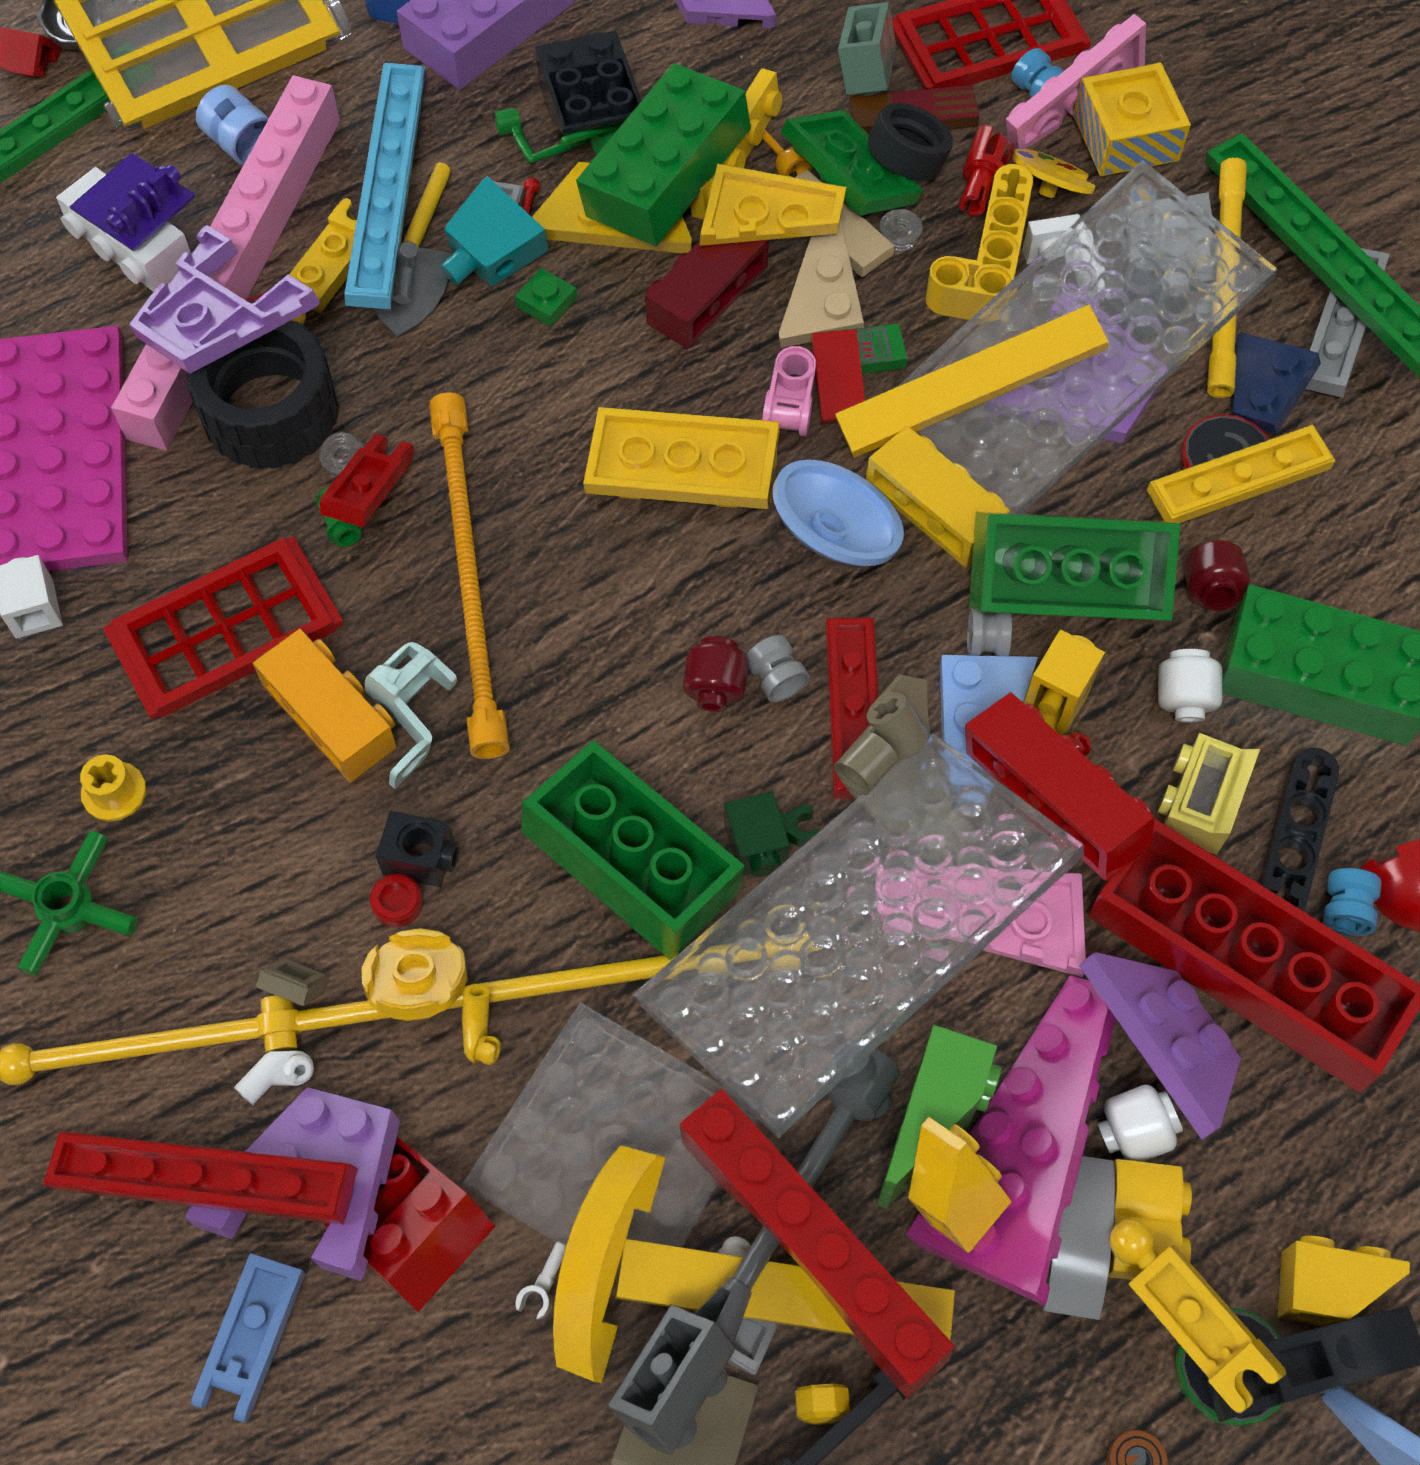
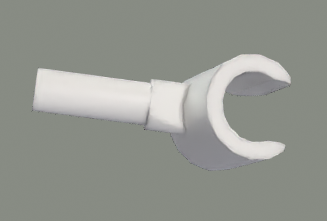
[516,1242,566,1320]

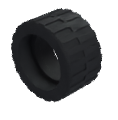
[186,320,338,469]

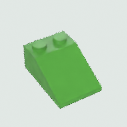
[876,1025,1002,1209]

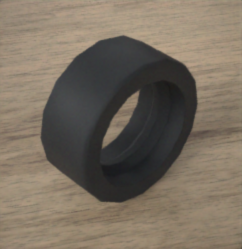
[868,103,953,180]

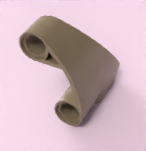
[834,675,977,869]

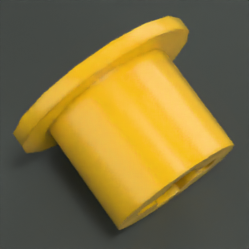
[80,754,146,822]

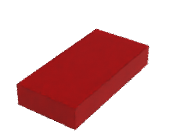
[811,329,865,425]

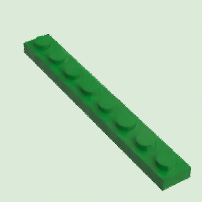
[1206,133,1420,379]

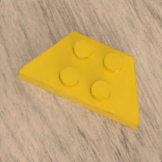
[532,162,692,253]

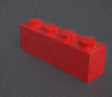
[965,692,1154,881]

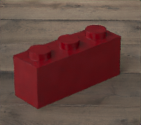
[645,240,769,350]

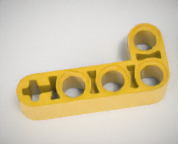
[926,164,1033,323]

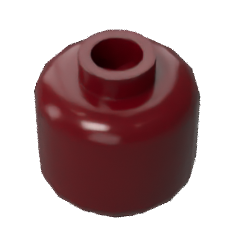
[1184,540,1250,611]
[682,636,749,712]

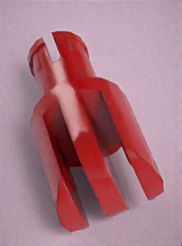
[959,124,1015,216]

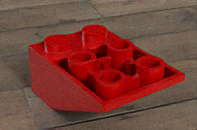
[321,1137,496,1312]

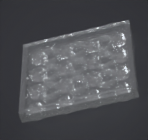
[463,1002,761,1280]

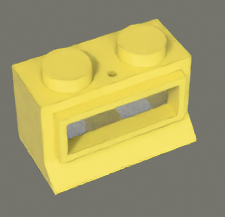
[1157,733,1260,855]

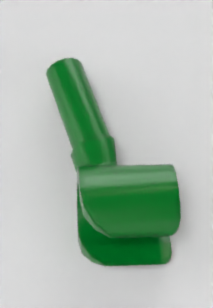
[495,108,534,159]

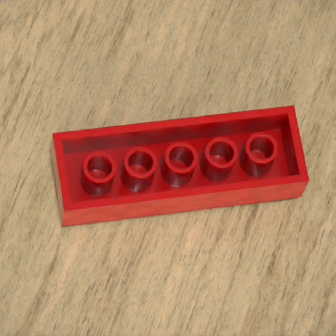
[1087,818,1420,1093]

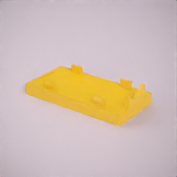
[583,407,780,509]

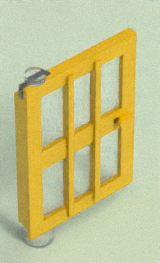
[53,0,352,131]

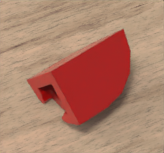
[0,27,61,77]
[1359,839,1420,932]

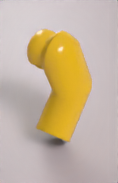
[461,984,501,1065]

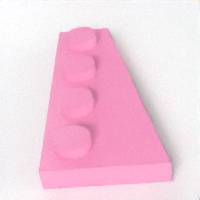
[1006,14,1146,149]
[876,866,1086,977]

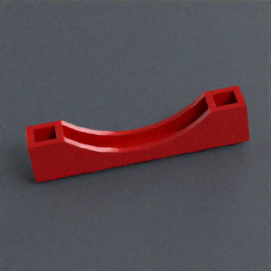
[679,1088,955,1399]

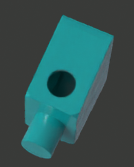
[440,176,549,286]

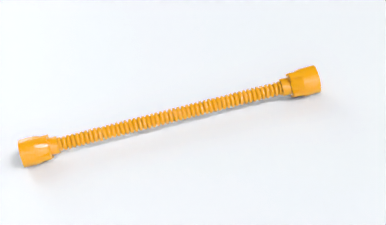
[429,392,510,759]

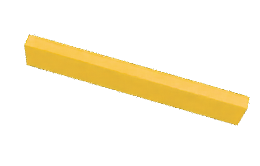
[835,304,1109,458]
[614,1239,955,1341]

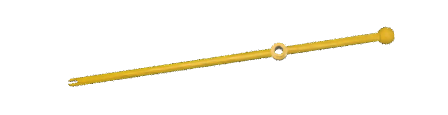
[0,933,826,1085]

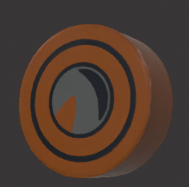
[1106,1430,1168,1465]

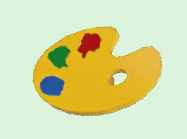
[1012,148,1095,198]

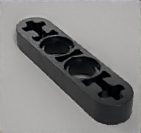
[1259,748,1339,912]

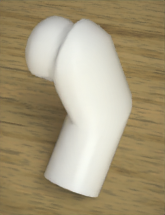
[234,1050,314,1105]

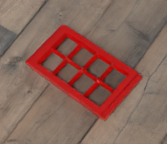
[892,0,1091,89]
[103,536,344,720]

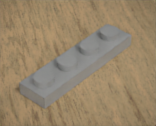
[1306,248,1390,398]

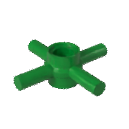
[0,831,138,977]

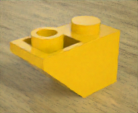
[908,1117,1012,1254]
[1278,1236,1410,1327]

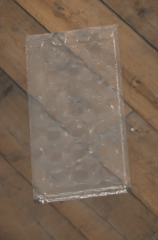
[897,160,1277,514]
[634,733,1084,1139]

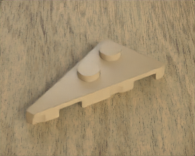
[779,218,864,348]

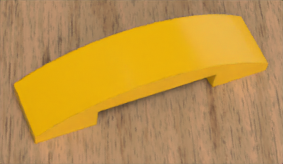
[553,1145,665,1383]

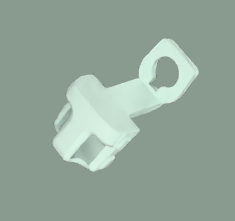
[365,642,457,789]

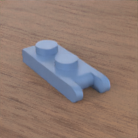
[191,1253,306,1423]

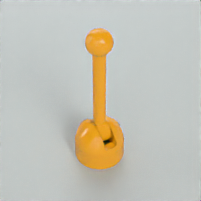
[762,129,813,177]

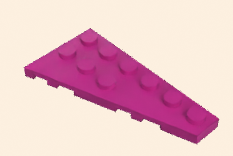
[906,975,1116,1307]

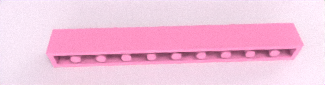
[111,75,340,451]

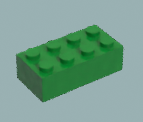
[576,63,751,247]
[969,511,1181,621]
[1222,584,1420,746]
[521,740,745,960]

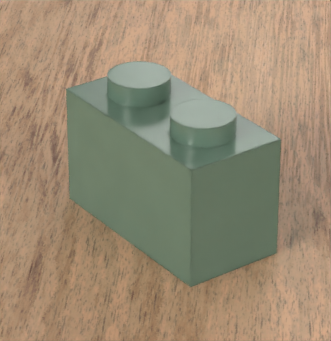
[838,2,897,96]

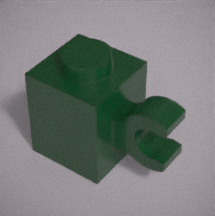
[723,791,821,877]

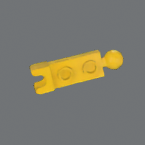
[289,198,357,325]
[1109,1218,1286,1414]

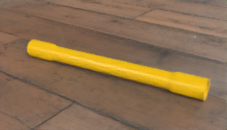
[1207,158,1247,398]

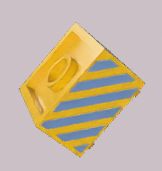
[1073,63,1191,177]

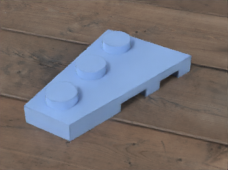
[940,655,1038,796]

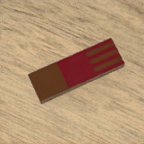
[849,85,980,135]

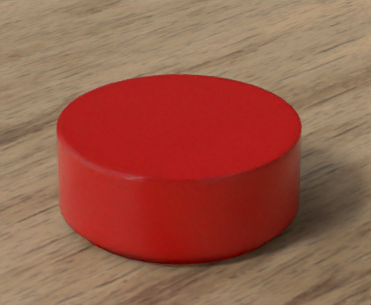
[370,874,423,928]

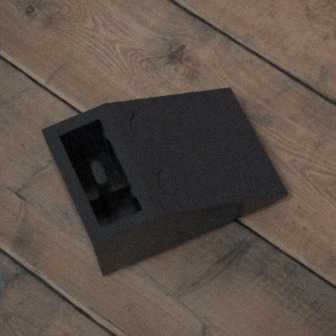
[535,30,642,135]

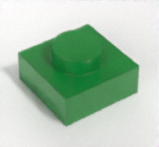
[515,268,577,327]

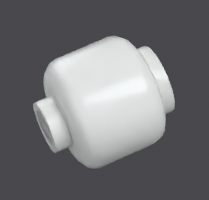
[1158,649,1222,722]
[1097,1085,1183,1162]

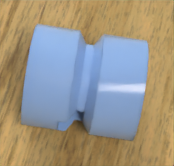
[195,84,269,165]

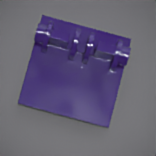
[69,153,196,252]

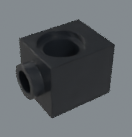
[375,810,459,888]

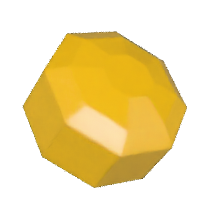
[794,1384,850,1425]

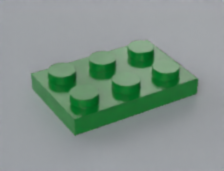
[780,110,924,215]

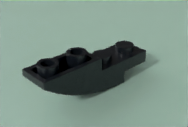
[1200,1306,1420,1422]

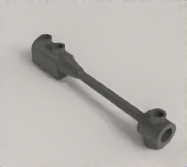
[608,1042,900,1455]

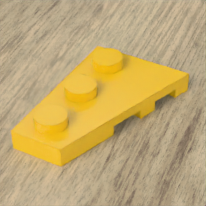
[700,164,846,246]

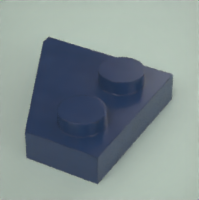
[1233,332,1321,434]

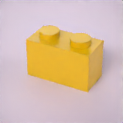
[1024,629,1105,734]

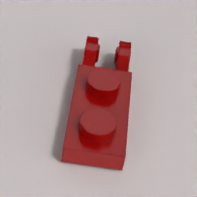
[320,434,414,527]

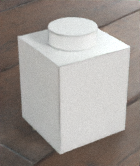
[0,555,63,639]

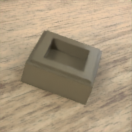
[256,958,329,1006]

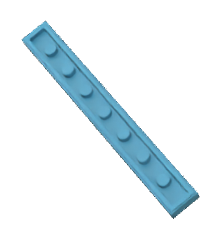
[344,63,425,309]

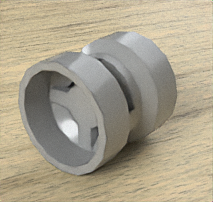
[746,635,810,703]

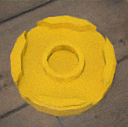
[361,928,467,1021]

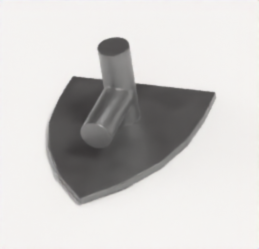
[373,241,452,338]

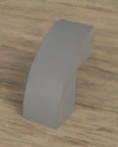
[1043,1156,1115,1320]

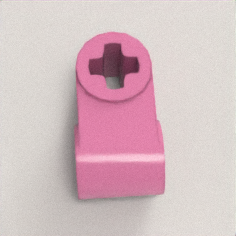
[762,346,816,437]

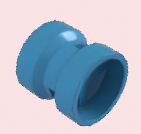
[1011,48,1064,99]
[1323,868,1382,936]

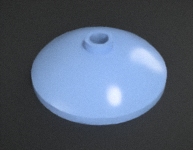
[773,460,904,567]

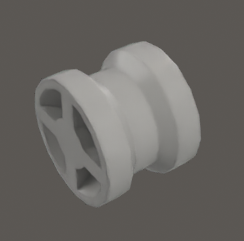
[967,608,1012,656]

